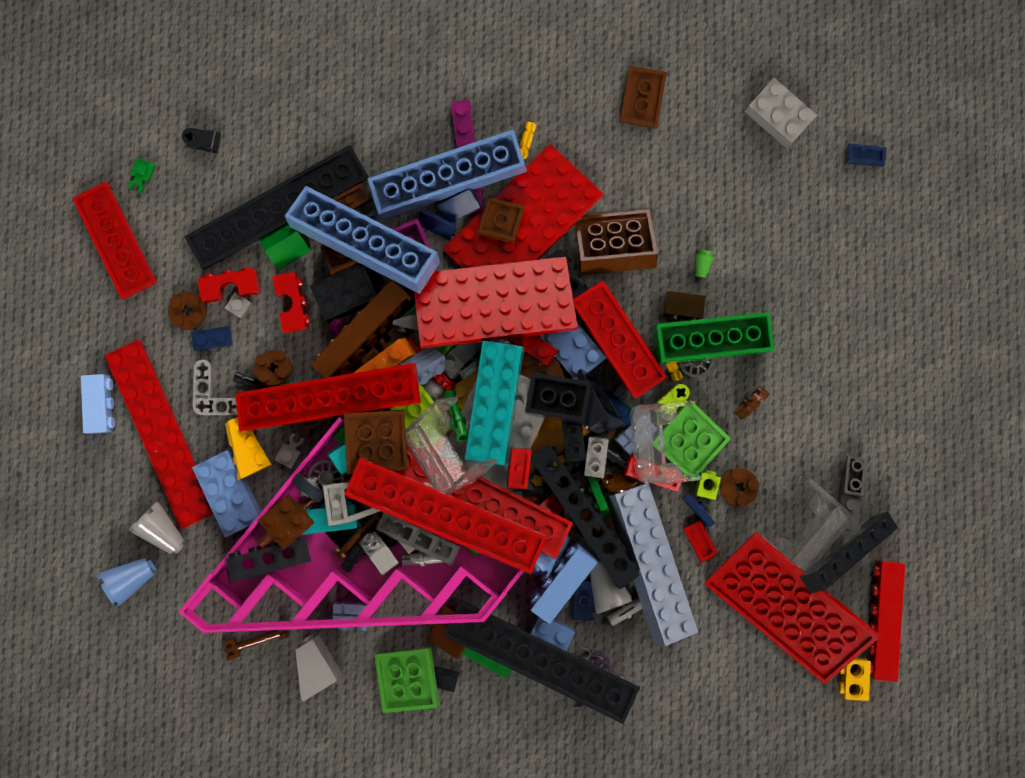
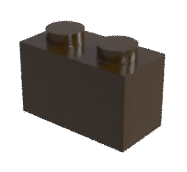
[663,291,706,321]

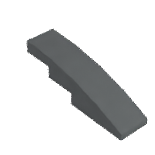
[376,512,460,565]

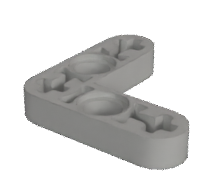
[193,360,237,416]

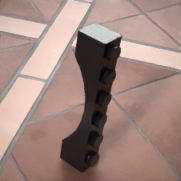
[800,511,898,594]

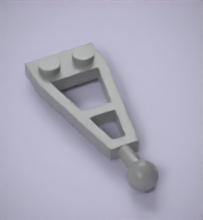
[323,482,433,526]

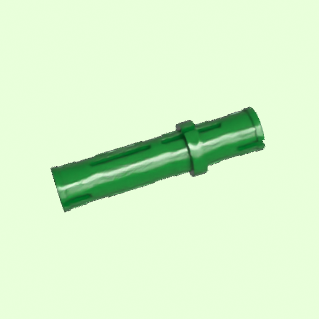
[444,390,469,442]

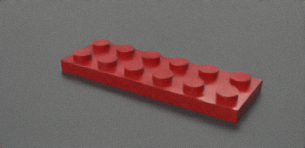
[72,182,158,300]
[573,281,667,399]

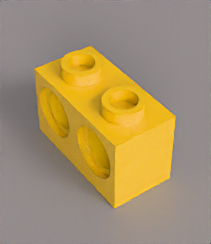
[838,658,871,701]

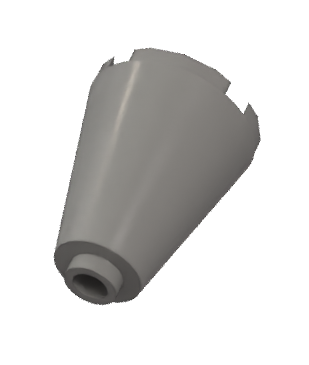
[128,501,184,554]
[590,558,632,614]

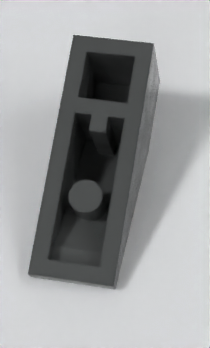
[443,341,491,379]

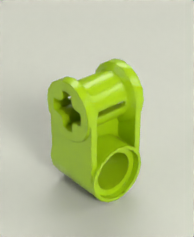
[654,384,690,419]

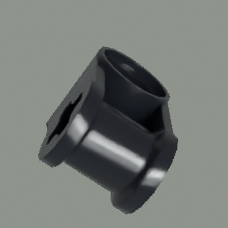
[182,128,221,153]

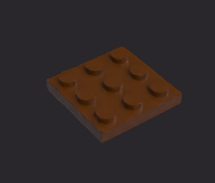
[343,410,408,474]

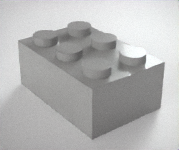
[745,78,817,149]

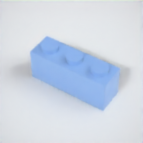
[81,374,115,434]

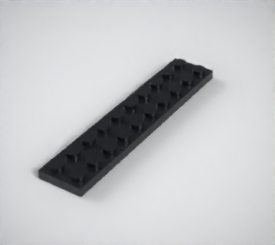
[184,145,369,270]
[443,599,640,724]

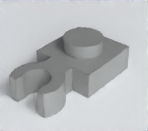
[275,433,305,469]

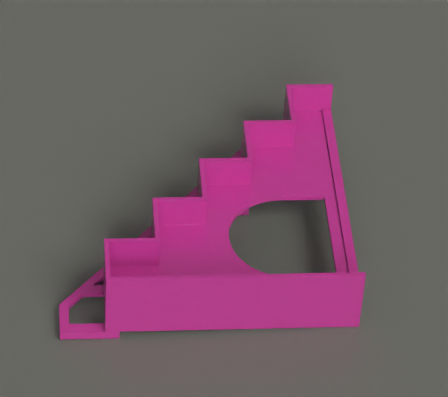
[179,417,524,633]

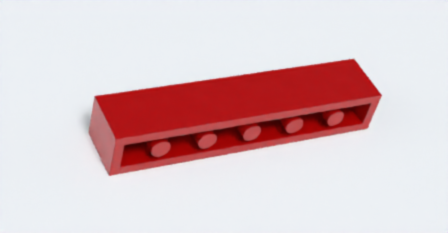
[868,560,905,682]

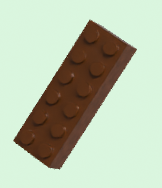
[311,280,415,378]

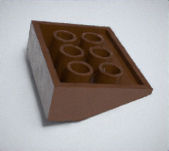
[575,209,658,275]

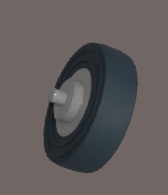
[292,473,324,502]

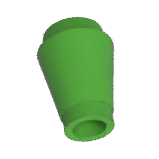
[695,249,714,278]

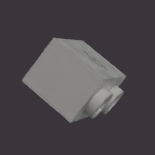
[584,434,609,478]
[359,531,399,575]

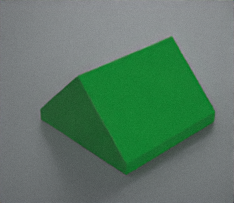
[259,223,311,270]

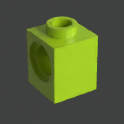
[694,470,721,500]

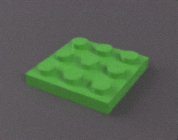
[650,399,731,481]
[374,647,440,713]

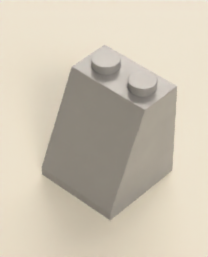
[295,634,343,702]

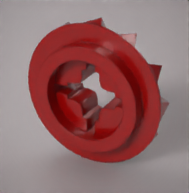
[433,372,456,390]

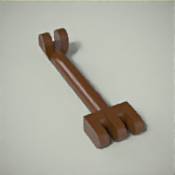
[333,507,382,561]
[222,629,289,661]

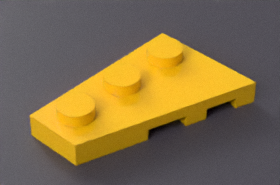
[225,417,271,481]

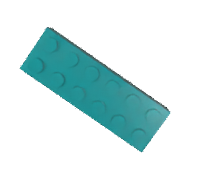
[465,341,524,465]

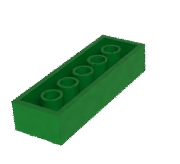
[651,312,775,365]

